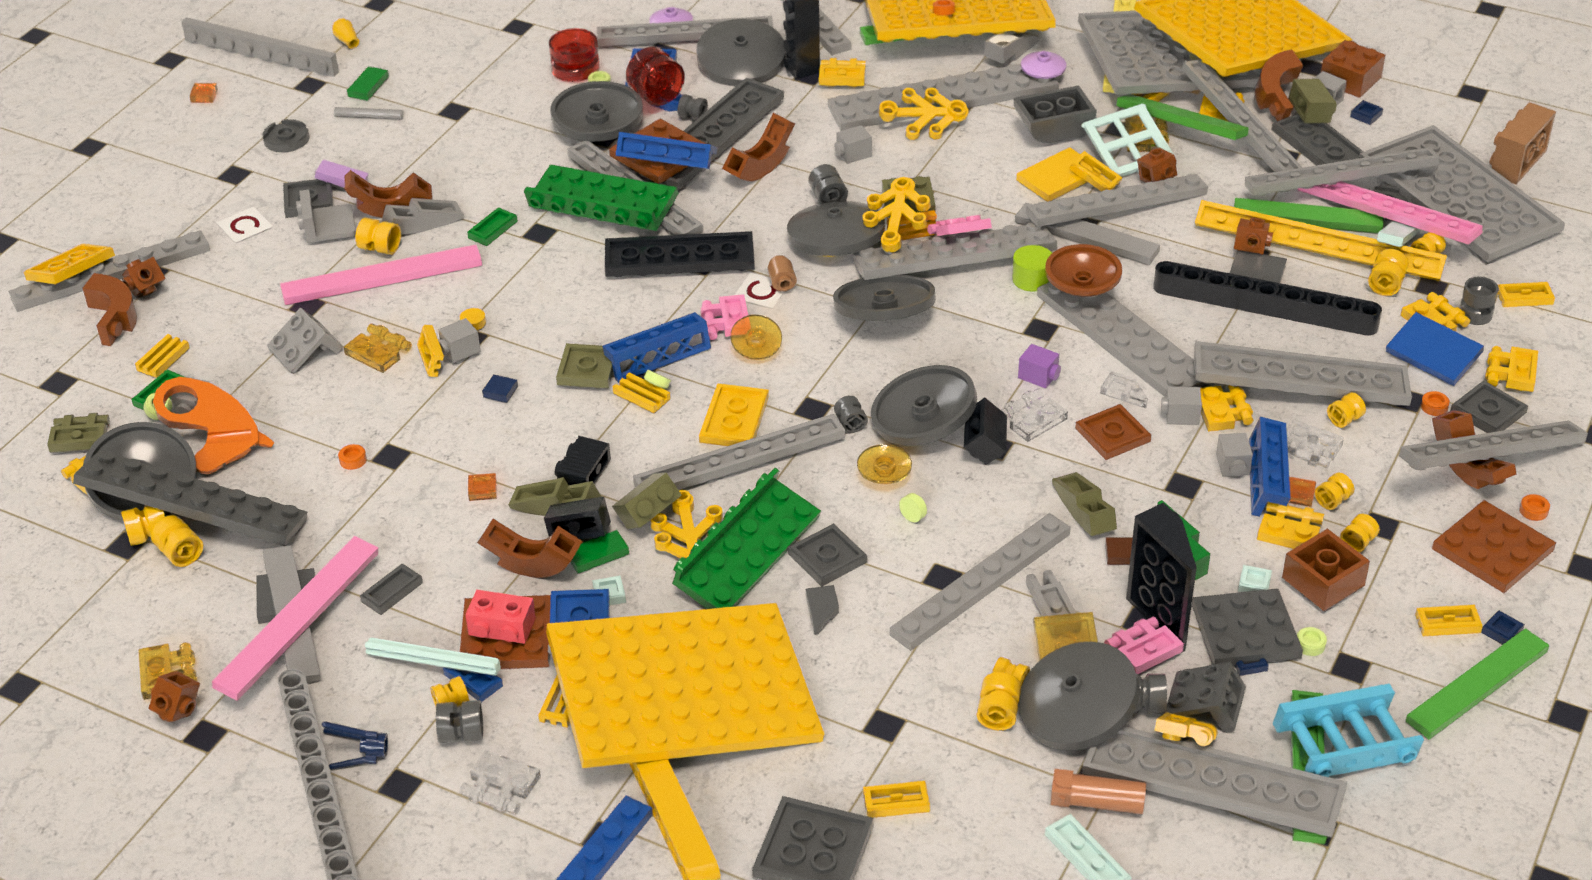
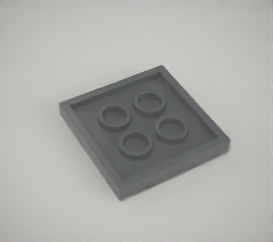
[1192,588,1303,666]
[752,796,874,880]

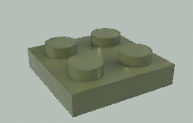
[556,343,613,388]

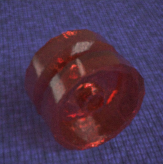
[549,28,600,82]
[626,46,685,106]

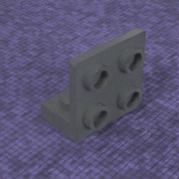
[1164,662,1246,732]

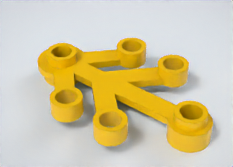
[879,87,969,140]
[863,177,931,252]
[650,490,723,558]

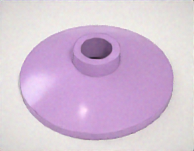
[650,7,693,23]
[1021,51,1066,79]

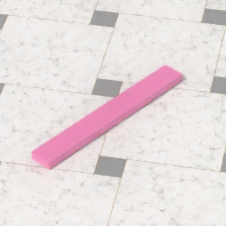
[1298,181,1483,245]
[280,245,482,305]
[212,536,378,701]

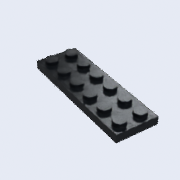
[605,231,755,277]

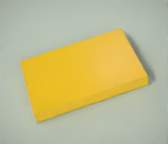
[1016,147,1091,202]
[24,243,115,284]
[699,383,769,446]

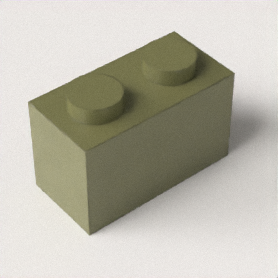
[1288,79,1337,123]
[612,472,681,529]

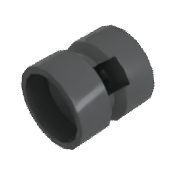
[808,164,848,203]
[1460,276,1499,325]
[1134,674,1167,713]
[436,700,483,743]

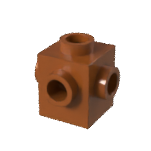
[1137,147,1177,183]
[1234,218,1273,254]
[122,257,166,297]
[148,671,200,722]

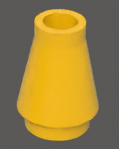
[332,18,360,49]

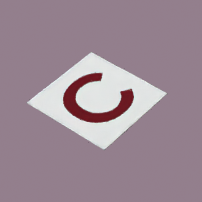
[216,207,273,243]
[735,273,784,309]

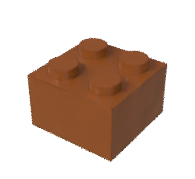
[1321,40,1386,98]
[1282,528,1370,611]

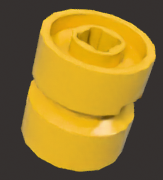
[355,217,401,255]
[1368,249,1409,296]
[121,505,165,546]
[151,515,204,567]
[976,672,1021,730]

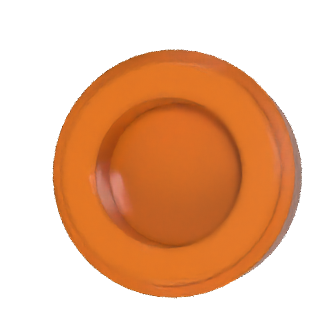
[933,0,955,15]
[1421,391,1450,416]
[338,444,367,470]
[1519,494,1550,521]

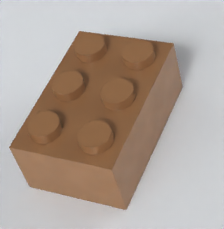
[1489,102,1556,185]

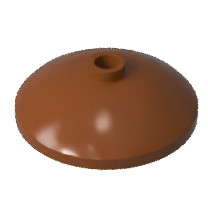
[1045,244,1122,297]

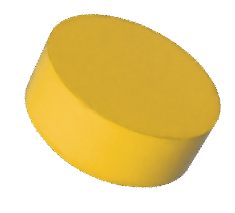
[460,308,486,330]

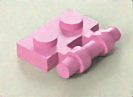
[928,215,992,236]
[700,294,751,340]
[1104,617,1184,674]

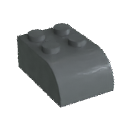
[1014,85,1097,143]

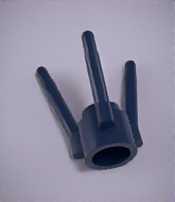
[322,721,388,770]

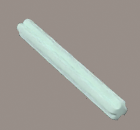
[365,638,501,676]

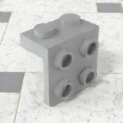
[296,190,356,243]

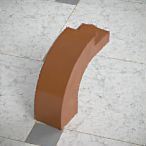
[1255,49,1303,121]
[722,113,795,181]
[344,170,432,218]
[83,273,137,346]
[1432,410,1517,489]
[477,518,582,578]

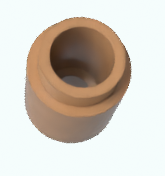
[768,255,797,291]

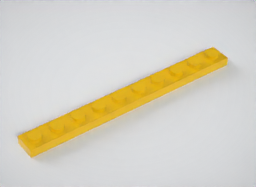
[1195,200,1447,281]

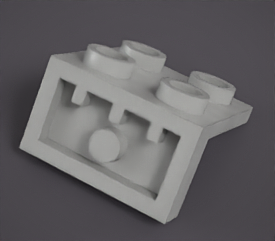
[267,307,344,373]

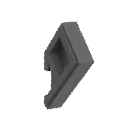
[805,585,839,634]

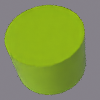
[1012,245,1052,292]

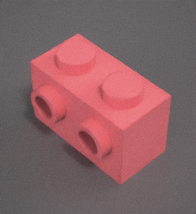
[466,590,536,644]

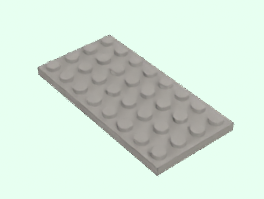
[1359,125,1565,262]

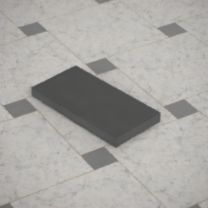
[1271,114,1364,165]

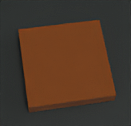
[1075,404,1151,460]

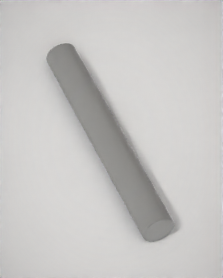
[334,107,403,119]

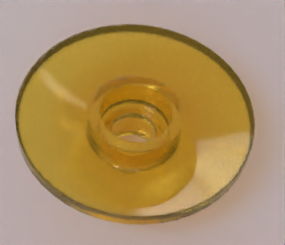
[730,315,782,360]
[857,444,912,484]

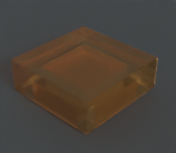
[189,83,218,103]
[468,473,497,501]
[1289,477,1316,507]

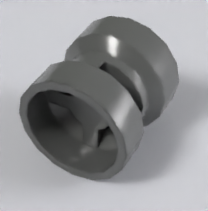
[678,94,708,120]
[834,395,868,433]

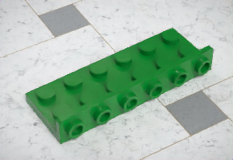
[524,164,678,231]
[672,468,821,609]

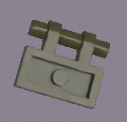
[47,413,110,453]

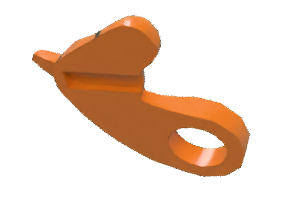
[153,377,274,475]

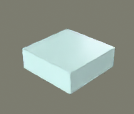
[1238,565,1272,592]
[592,576,626,605]

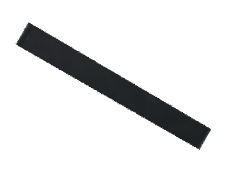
[1153,261,1382,336]

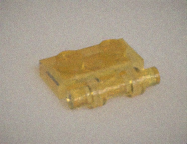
[1124,116,1169,152]
[344,323,412,373]
[138,642,197,700]

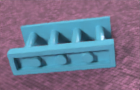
[1272,683,1424,777]

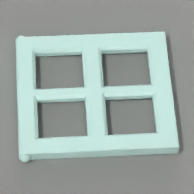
[1081,104,1173,177]

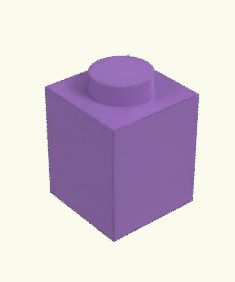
[1018,344,1061,389]

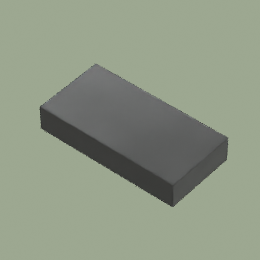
[360,563,423,615]

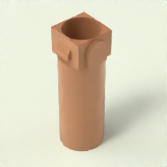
[1051,768,1146,814]

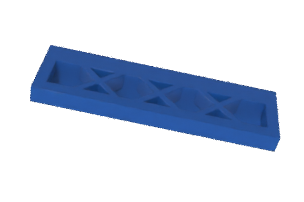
[616,132,718,169]
[602,312,711,382]
[1249,417,1291,517]

